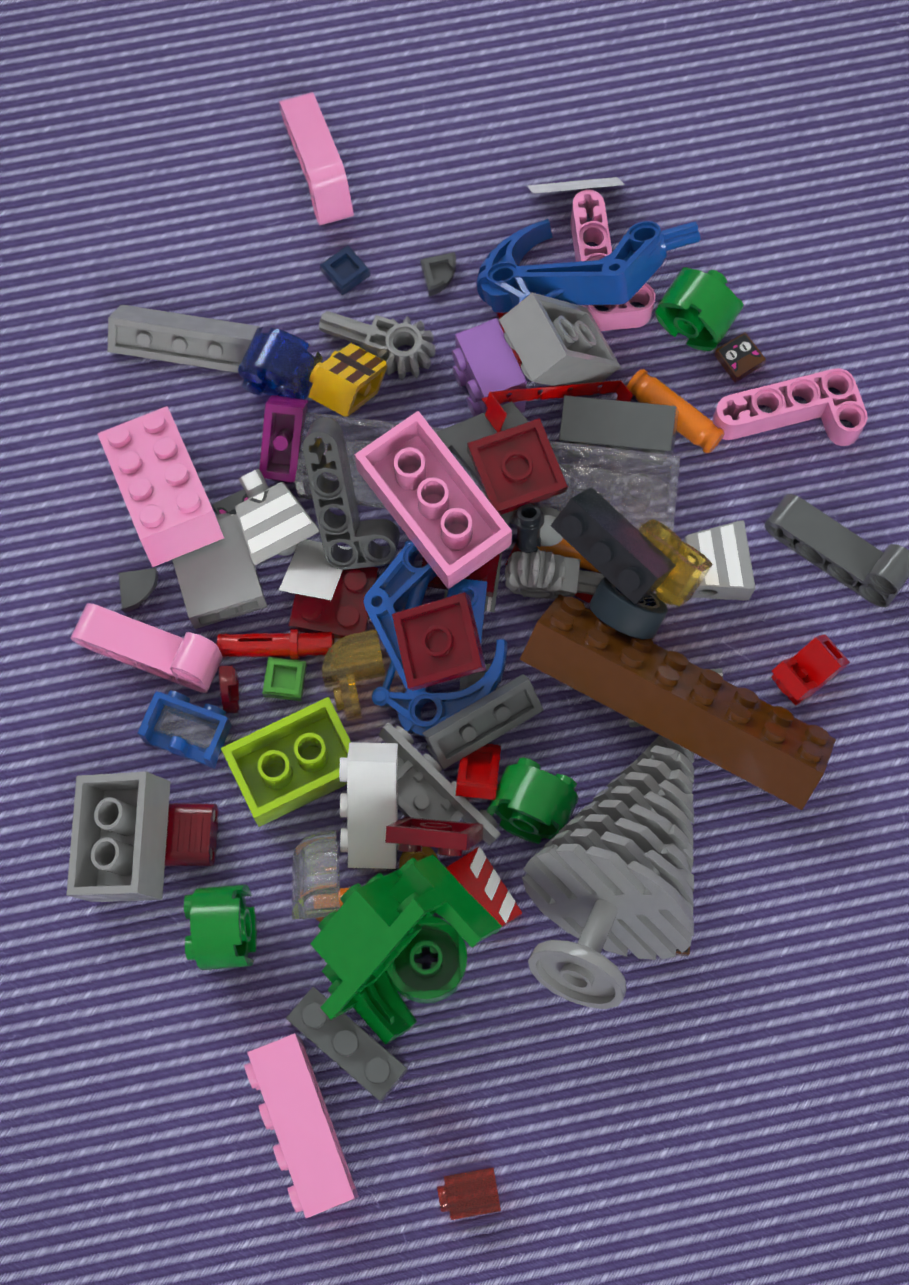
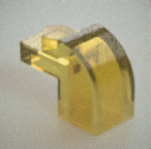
[322,629,385,721]

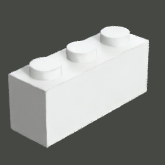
[339,743,398,869]

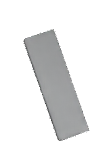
[107,305,261,375]

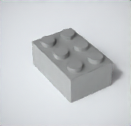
[499,292,621,389]
[66,772,170,902]

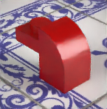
[771,634,850,706]

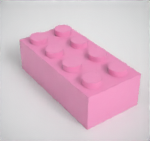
[97,406,224,567]
[354,411,512,590]
[244,1033,359,1218]

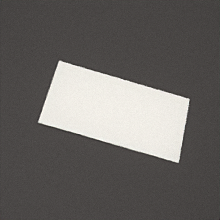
[527,177,625,193]
[279,539,351,600]

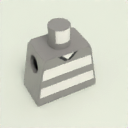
[235,469,320,565]
[665,520,755,601]

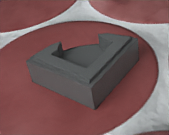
[420,252,456,296]
[118,568,158,612]

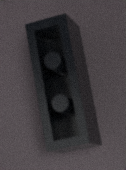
[550,487,676,605]

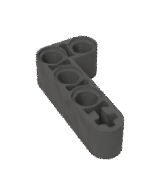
[303,417,400,570]
[764,494,909,607]

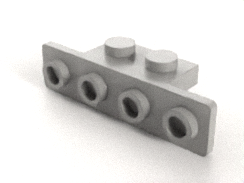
[379,722,501,845]

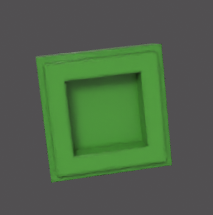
[262,657,307,701]

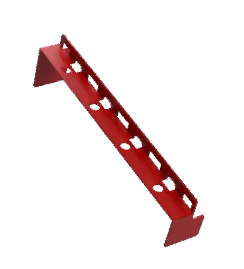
[482,380,633,433]

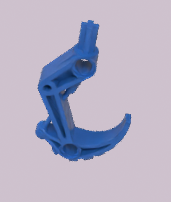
[476,219,701,313]
[364,540,507,736]

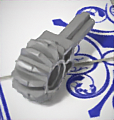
[319,311,436,380]
[505,549,605,599]

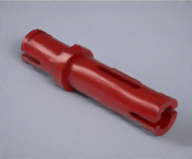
[217,629,334,660]

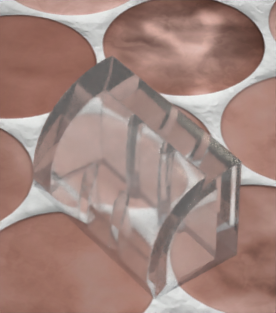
[292,830,341,920]

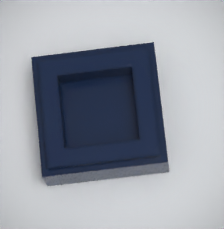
[320,245,370,296]

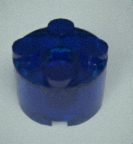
[238,327,323,400]

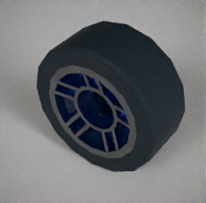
[590,577,668,639]

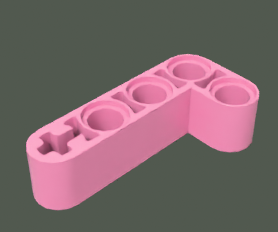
[279,92,354,226]
[570,189,656,331]
[712,368,868,446]
[70,603,223,693]

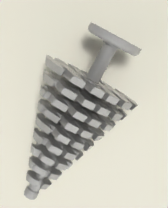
[522,735,694,1009]

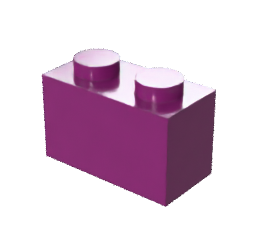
[259,395,309,483]

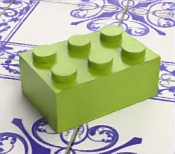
[221,697,351,827]

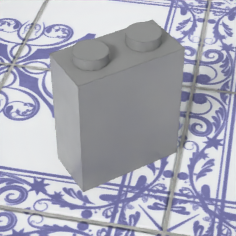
[172,513,267,629]

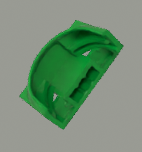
[310,854,502,1045]

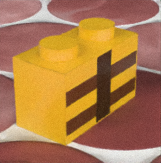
[308,343,387,418]

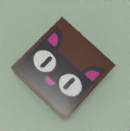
[714,332,766,383]

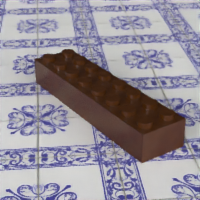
[520,594,836,810]

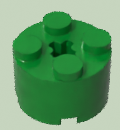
[655,267,744,351]
[487,757,579,844]
[184,884,257,970]
[387,916,467,1003]

